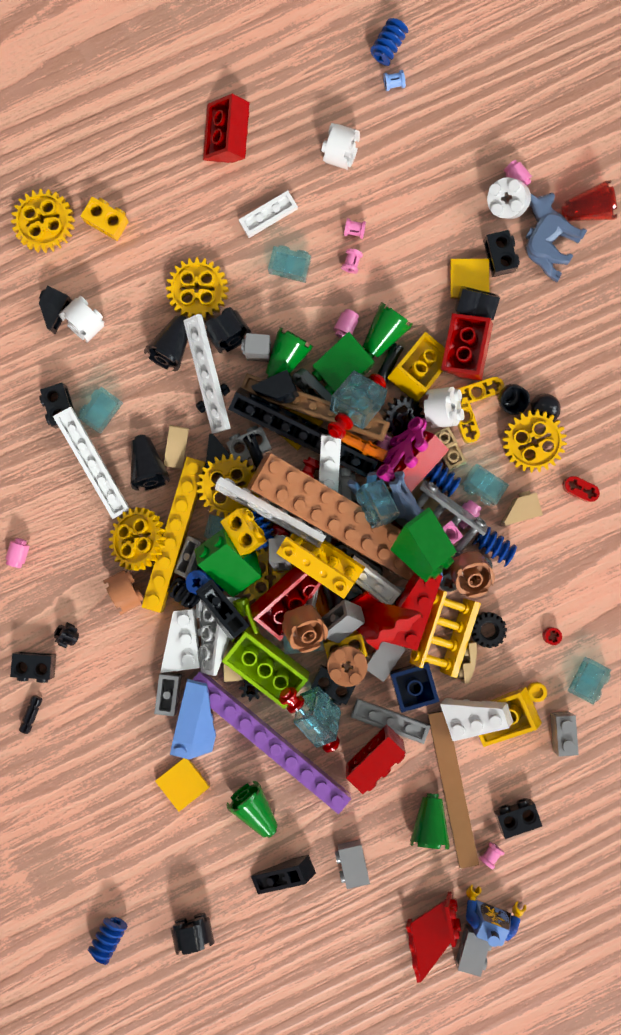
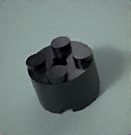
[205,307,251,353]
[171,913,215,955]

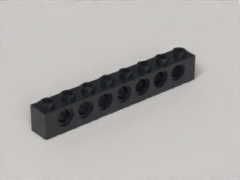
[228,387,379,478]

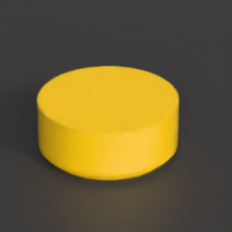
[527,682,547,702]

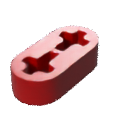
[563,476,600,502]

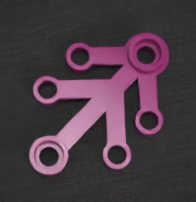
[376,417,429,482]

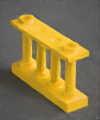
[276,533,365,599]
[409,589,481,678]

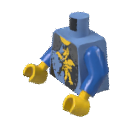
[466,884,526,947]

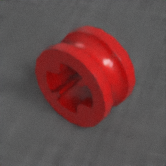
[543,627,562,645]

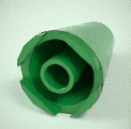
[362,302,413,359]
[265,327,313,378]
[226,781,278,838]
[410,793,450,850]

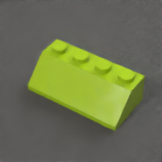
[222,626,310,709]

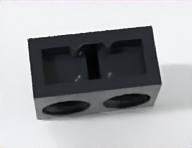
[483,230,520,277]
[39,383,75,429]
[10,652,56,683]
[311,665,356,706]
[494,798,542,839]

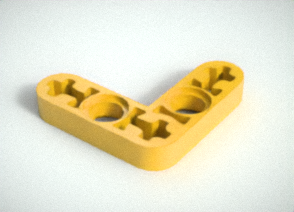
[457,377,504,444]

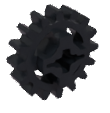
[382,396,424,439]

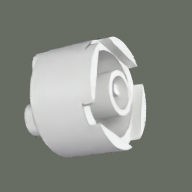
[321,123,360,170]
[487,177,531,219]
[59,296,104,343]
[424,387,464,428]

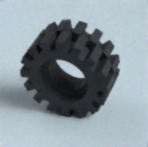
[471,612,507,648]

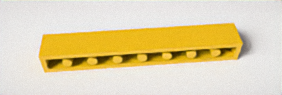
[142,457,206,613]

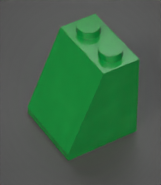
[312,332,374,398]
[390,507,457,582]
[194,528,262,597]

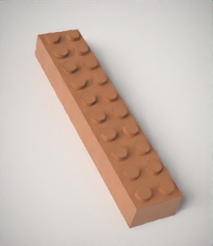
[246,453,414,581]

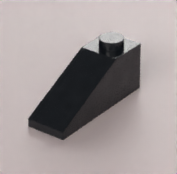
[196,579,249,641]
[251,855,316,895]

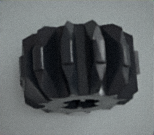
[168,577,200,608]

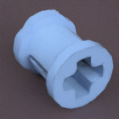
[383,70,406,91]

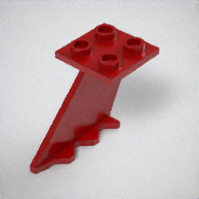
[350,591,421,650]
[406,892,461,983]

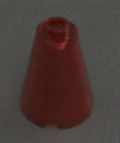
[561,180,617,221]

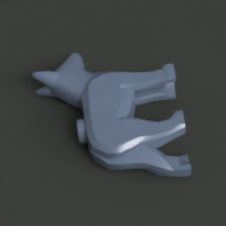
[525,193,587,282]
[347,471,424,522]

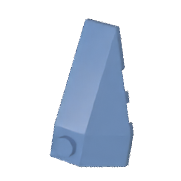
[170,679,216,759]

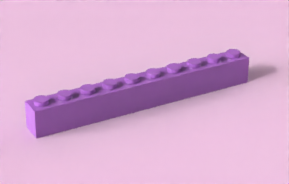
[193,670,351,814]

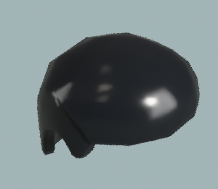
[498,384,530,415]
[531,393,561,422]

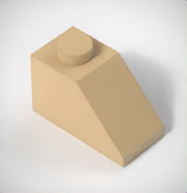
[501,490,543,526]

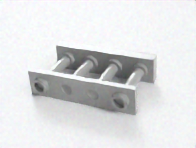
[395,480,488,559]

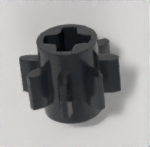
[54,622,79,648]
[239,679,261,702]

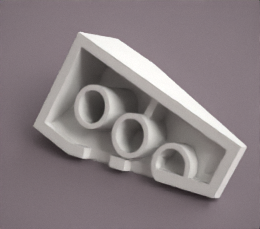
[196,595,240,676]

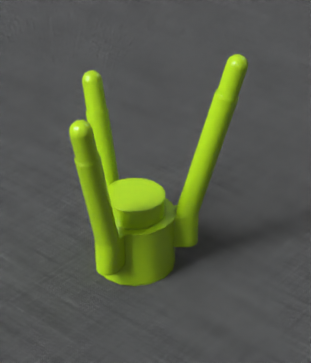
[232,597,261,642]

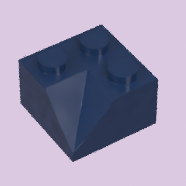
[389,662,440,713]

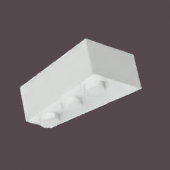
[160,608,200,673]
[440,698,513,741]

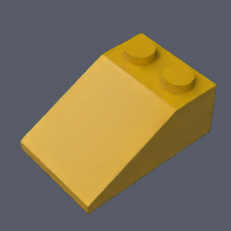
[387,332,445,401]
[479,687,542,747]

